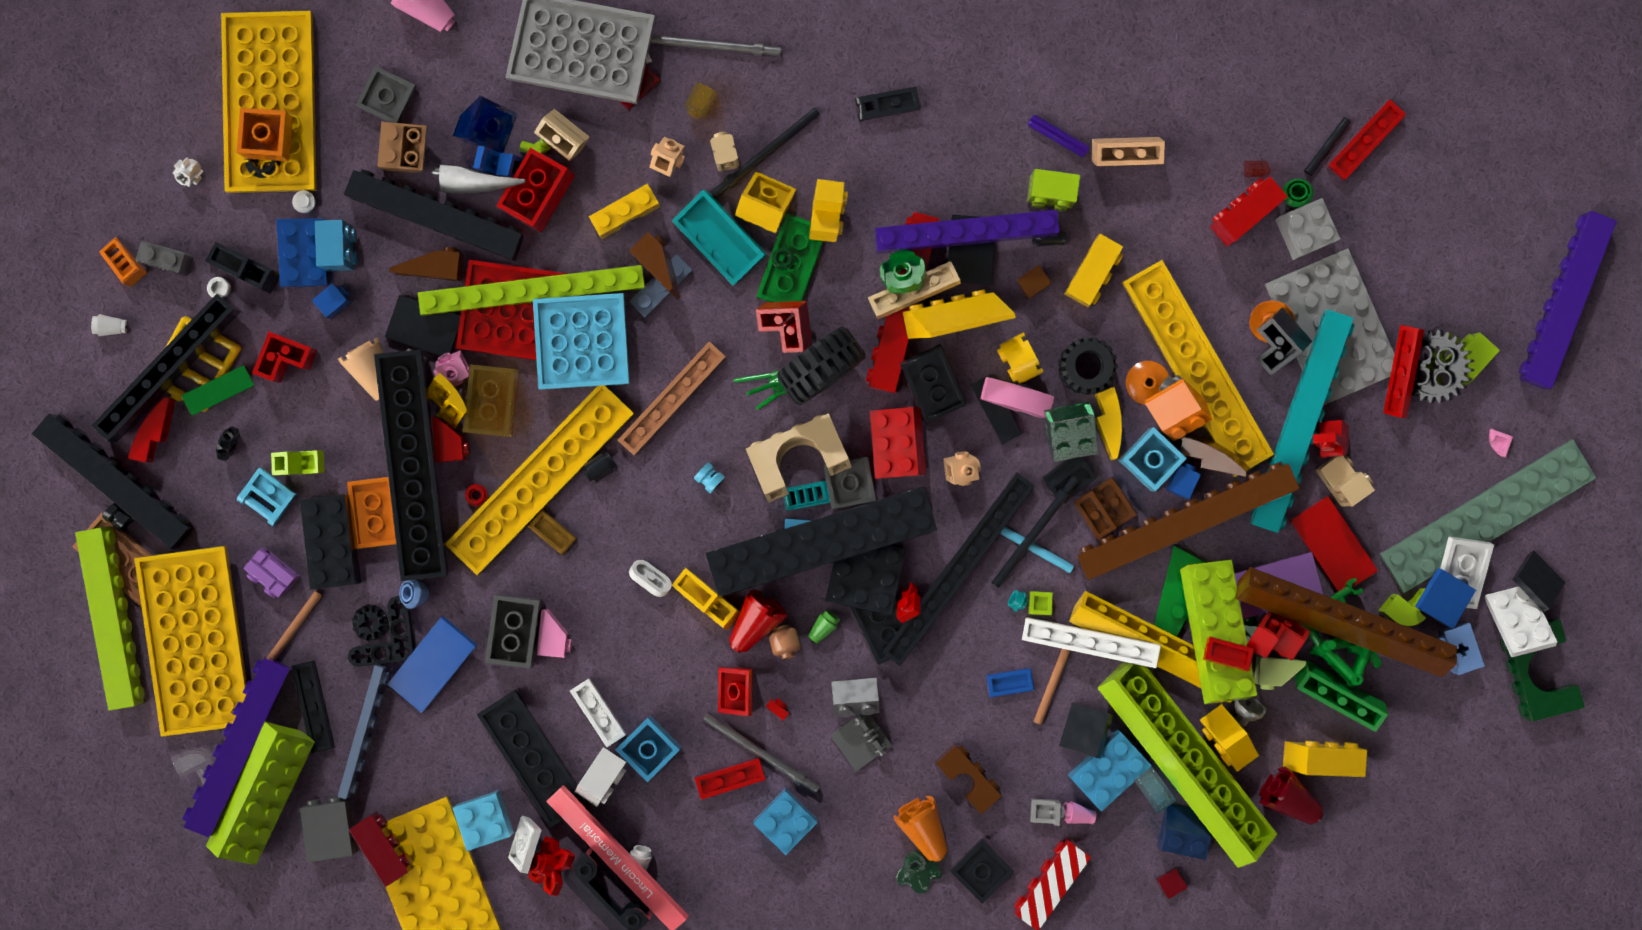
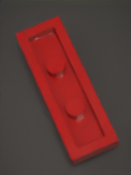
[694,757,766,800]

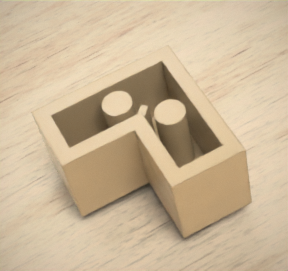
[1315,455,1375,506]

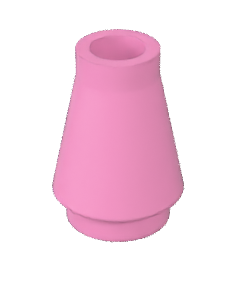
[1063,801,1096,824]

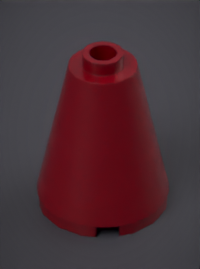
[1259,767,1323,825]

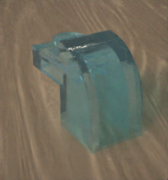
[1134,767,1176,814]

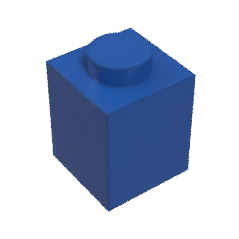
[312,283,352,319]
[1165,463,1201,499]

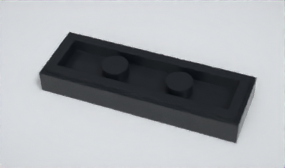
[970,375,1022,444]

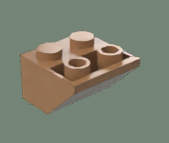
[377,122,427,173]

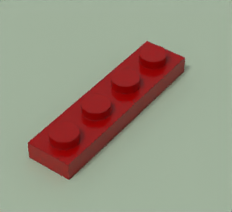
[1327,99,1406,181]
[1383,325,1425,418]

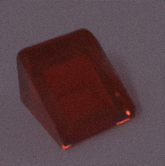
[1244,161,1271,177]

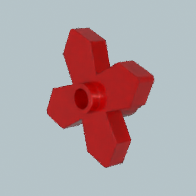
[528,836,575,897]

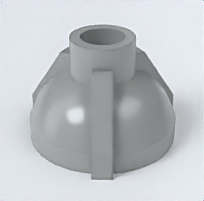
[1235,697,1267,726]

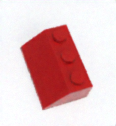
[496,148,575,233]

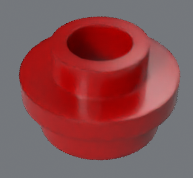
[465,484,488,506]

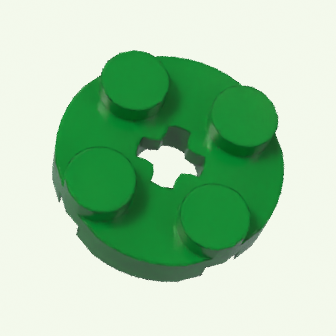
[880,250,926,293]

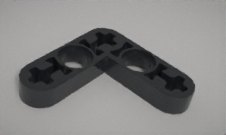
[348,596,414,667]

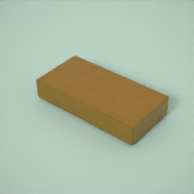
[528,509,577,555]

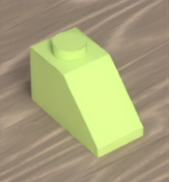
[1254,656,1306,690]

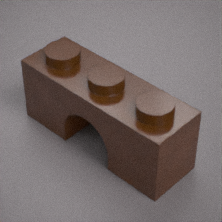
[935,743,1002,815]

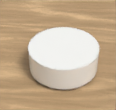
[207,277,231,298]

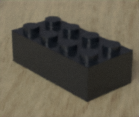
[300,494,361,590]

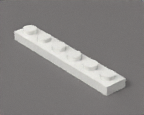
[1022,617,1161,668]

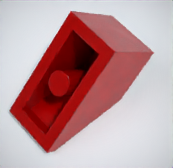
[432,417,470,463]

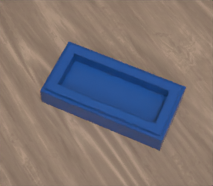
[986,668,1034,698]

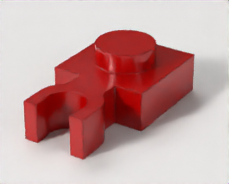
[897,582,920,623]

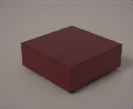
[1156,867,1188,899]

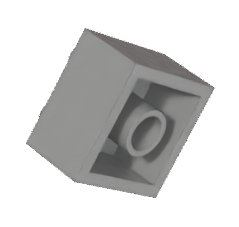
[1275,198,1340,260]

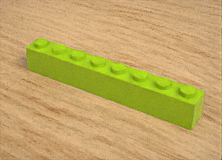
[75,526,145,711]

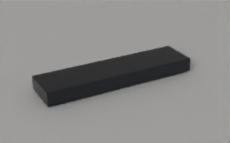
[291,660,335,754]

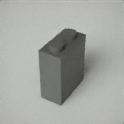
[300,796,357,862]

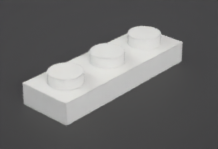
[570,678,626,747]

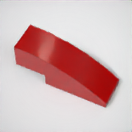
[128,397,176,463]

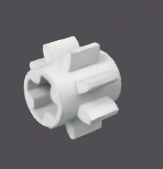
[173,157,203,187]

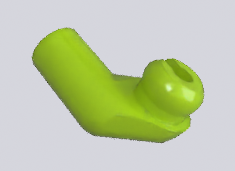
[519,138,552,154]

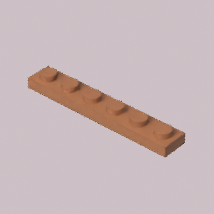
[618,342,726,456]

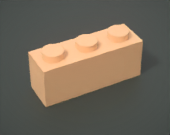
[1092,137,1165,166]

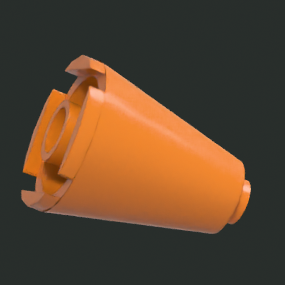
[894,796,948,862]

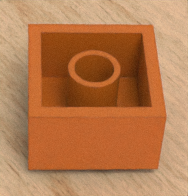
[236,108,293,161]

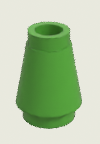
[808,610,840,644]

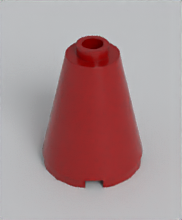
[729,589,787,653]

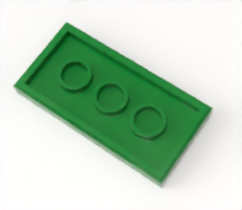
[756,213,823,302]

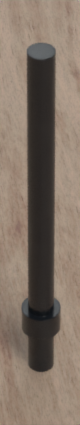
[711,108,820,198]
[991,476,1080,588]

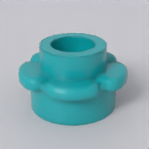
[1008,590,1028,612]

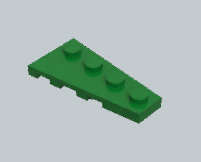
[1153,546,1205,637]

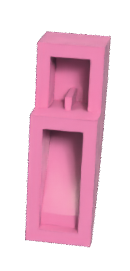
[980,377,1054,418]

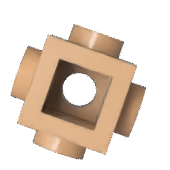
[649,137,685,177]
[943,452,981,486]

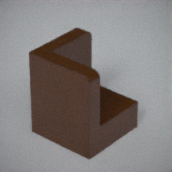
[1017,265,1051,300]

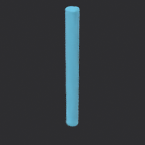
[1000,527,1074,573]

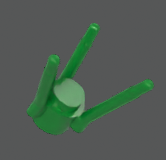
[734,370,787,410]

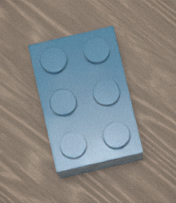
[1068,729,1152,812]

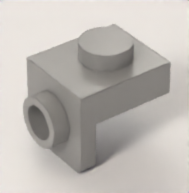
[1030,798,1064,826]

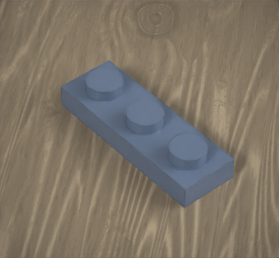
[629,254,693,318]

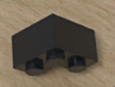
[1256,307,1312,375]

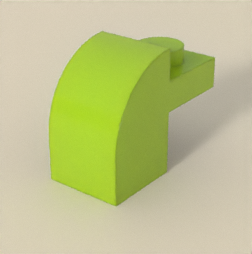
[271,450,325,475]
[1378,588,1426,626]

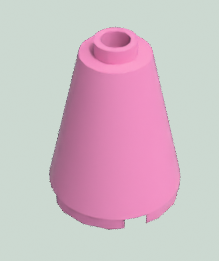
[391,0,456,32]

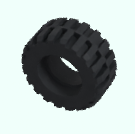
[777,326,865,405]

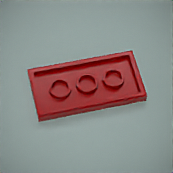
[1289,496,1378,592]

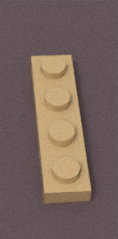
[868,261,961,320]

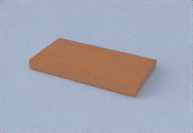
[72,513,152,606]

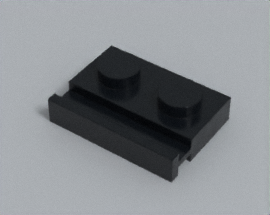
[1041,452,1097,498]

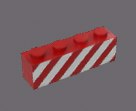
[1014,838,1091,930]

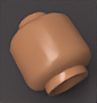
[769,625,801,660]

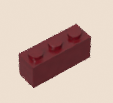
[349,811,413,887]

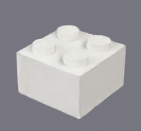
[575,747,626,807]

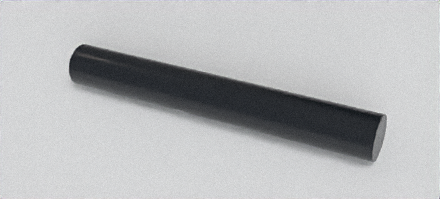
[1304,117,1351,176]

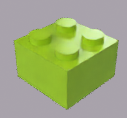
[1027,169,1080,212]

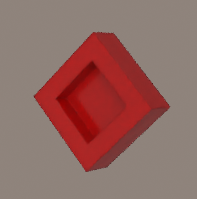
[766,698,789,721]

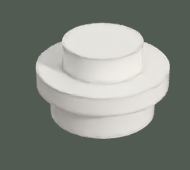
[292,190,316,213]

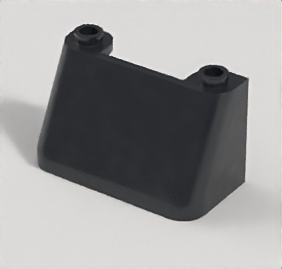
[564,846,653,930]

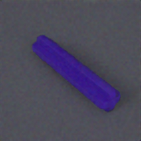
[1028,115,1089,157]

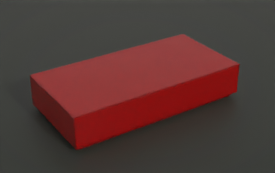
[1203,636,1254,672]

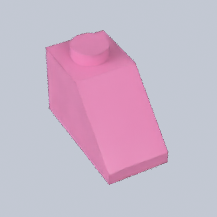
[537,609,572,658]

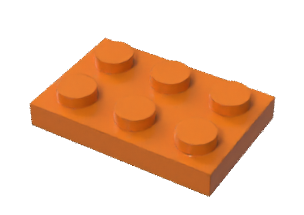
[347,477,396,549]

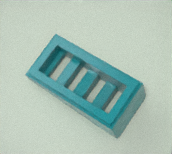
[783,481,830,511]

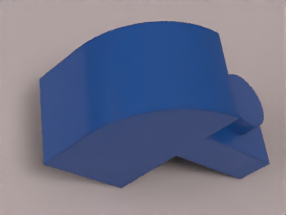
[473,146,523,178]

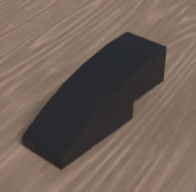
[205,241,279,294]

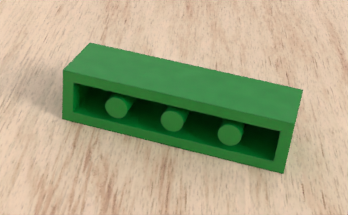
[1294,660,1388,732]

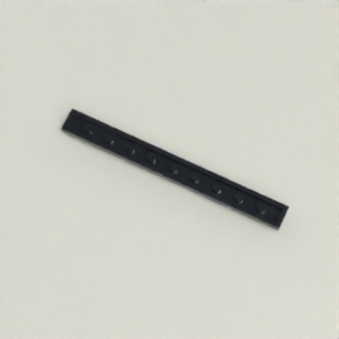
[881,472,1035,666]

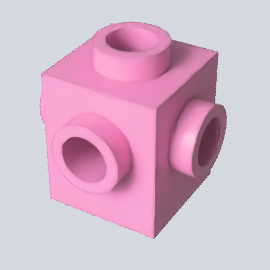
[434,350,471,387]

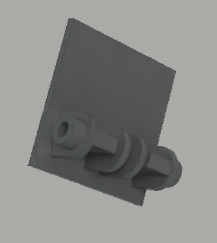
[830,714,892,771]

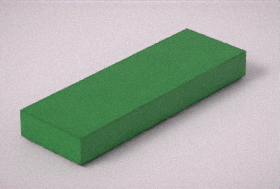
[181,365,254,415]

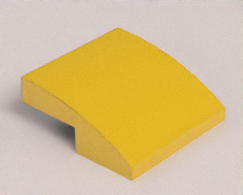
[428,372,467,429]

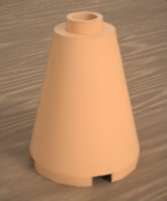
[338,337,384,401]

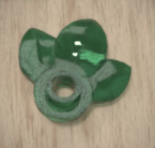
[896,852,942,894]

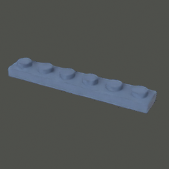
[338,664,390,799]

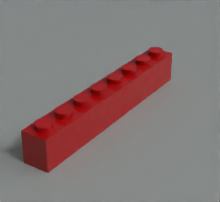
[865,212,939,394]

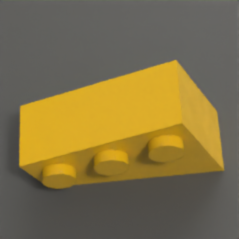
[1283,741,1367,777]

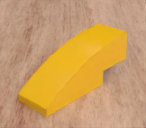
[1094,387,1122,460]
[672,568,740,630]

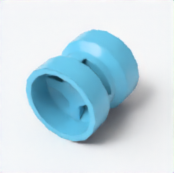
[694,462,725,493]

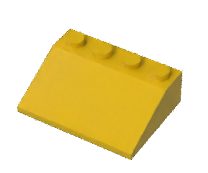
[903,289,1016,339]

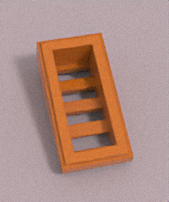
[99,237,147,287]

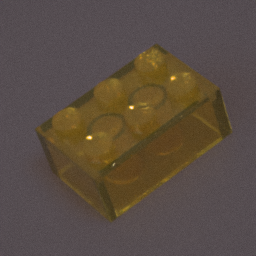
[463,364,520,438]

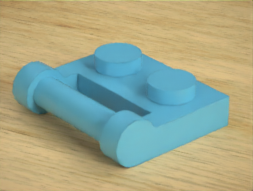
[237,468,297,527]

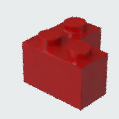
[756,301,813,353]
[252,331,318,383]
[1246,611,1311,661]

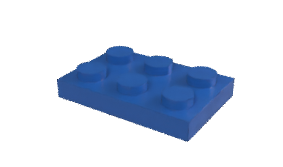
[276,218,327,287]

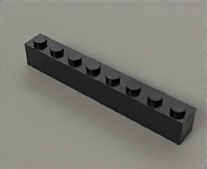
[344,169,525,261]
[91,293,242,442]
[32,413,194,549]

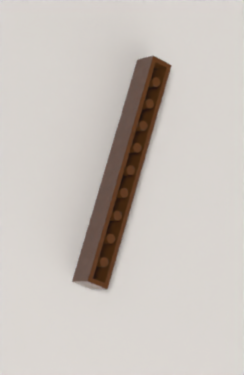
[1077,461,1300,580]
[1236,567,1457,677]

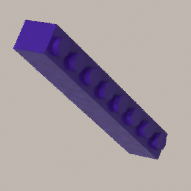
[874,210,1059,254]
[1519,211,1617,390]
[182,656,290,838]

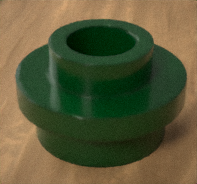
[772,247,794,270]

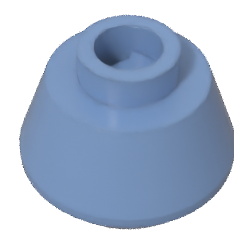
[399,580,429,609]

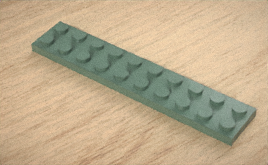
[1379,439,1596,593]

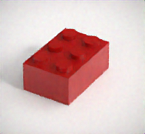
[1209,176,1288,247]
[870,407,926,479]

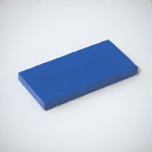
[388,616,477,713]

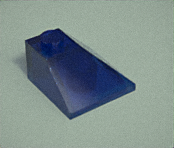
[453,96,517,153]

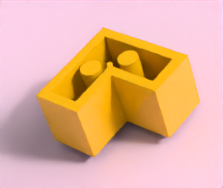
[809,179,848,242]
[1200,704,1259,772]

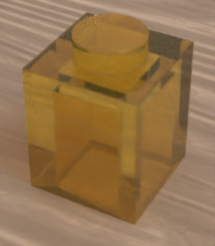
[685,81,718,120]

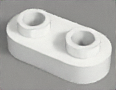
[629,560,672,597]

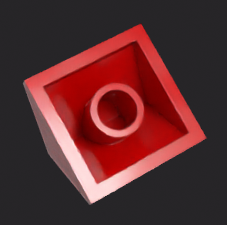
[718,667,753,716]

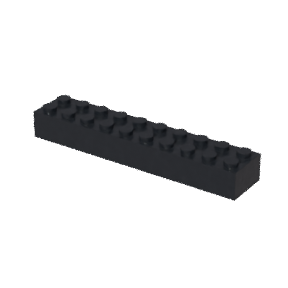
[374,349,448,581]
[705,487,937,597]

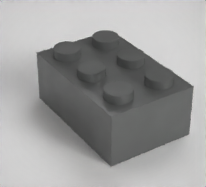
[485,594,543,669]

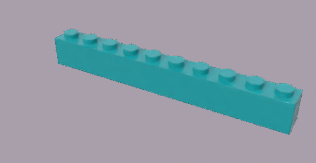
[1250,309,1355,533]

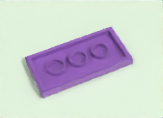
[1234,552,1323,619]

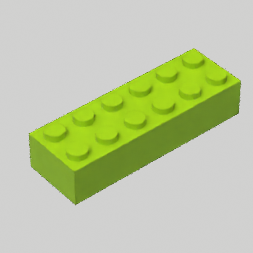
[1180,560,1257,704]
[206,722,315,865]

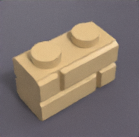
[534,109,590,161]
[710,132,740,172]

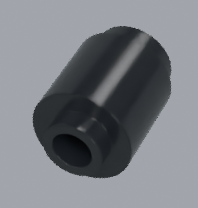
[583,451,617,483]

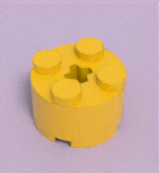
[997,332,1044,384]

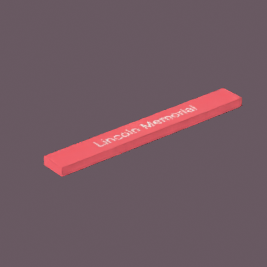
[546,785,689,930]

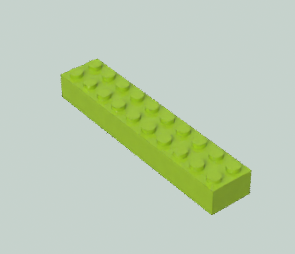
[1098,662,1277,868]

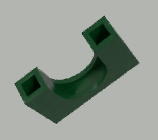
[1500,619,1585,722]

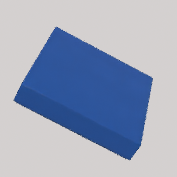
[1415,568,1476,629]

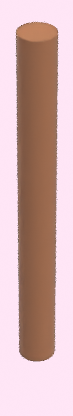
[267,590,323,661]
[1033,649,1071,725]

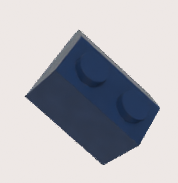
[1157,802,1211,860]

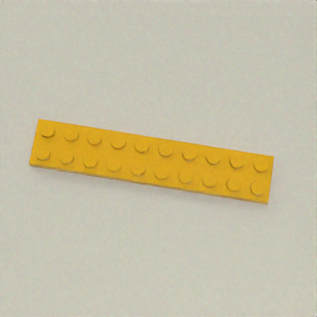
[1122,260,1274,477]
[445,386,634,575]

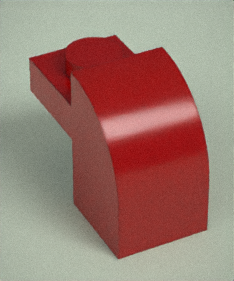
[1313,420,1349,458]

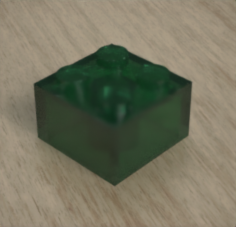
[1044,402,1098,462]

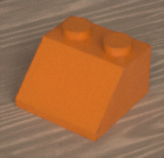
[1145,379,1212,441]

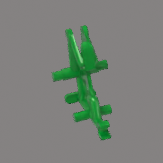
[1297,578,1381,687]

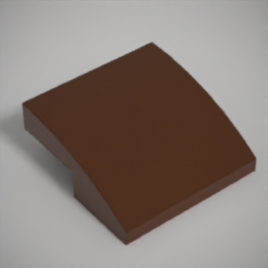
[1073,476,1137,540]

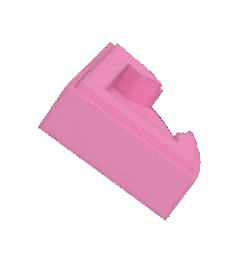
[1489,429,1513,458]

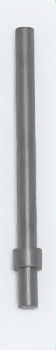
[651,35,781,57]
[703,713,820,794]

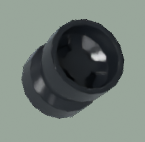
[102,503,135,533]

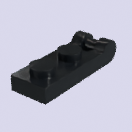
[855,87,920,121]

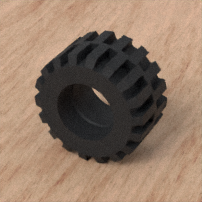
[1058,337,1118,395]

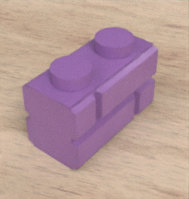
[244,548,300,598]

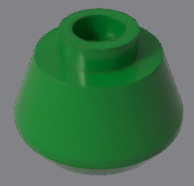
[1283,178,1314,208]

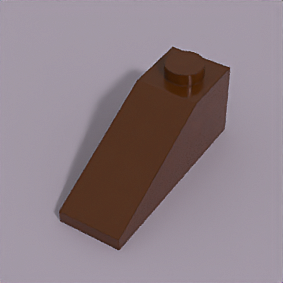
[629,232,681,300]
[389,247,463,282]

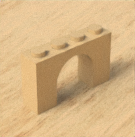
[746,413,852,503]

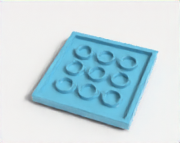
[533,293,630,390]

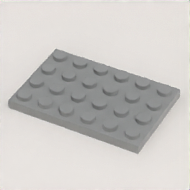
[505,0,656,104]
[1265,248,1395,405]

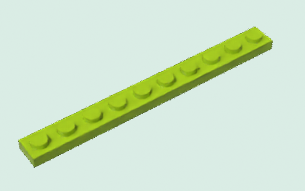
[418,265,645,316]

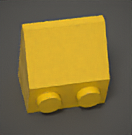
[735,171,796,233]

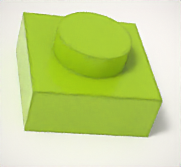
[1028,591,1053,615]

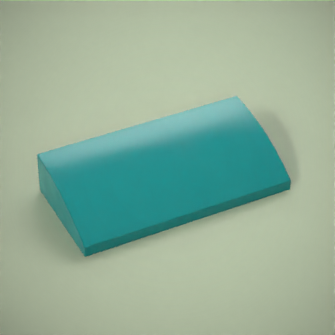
[672,189,768,286]

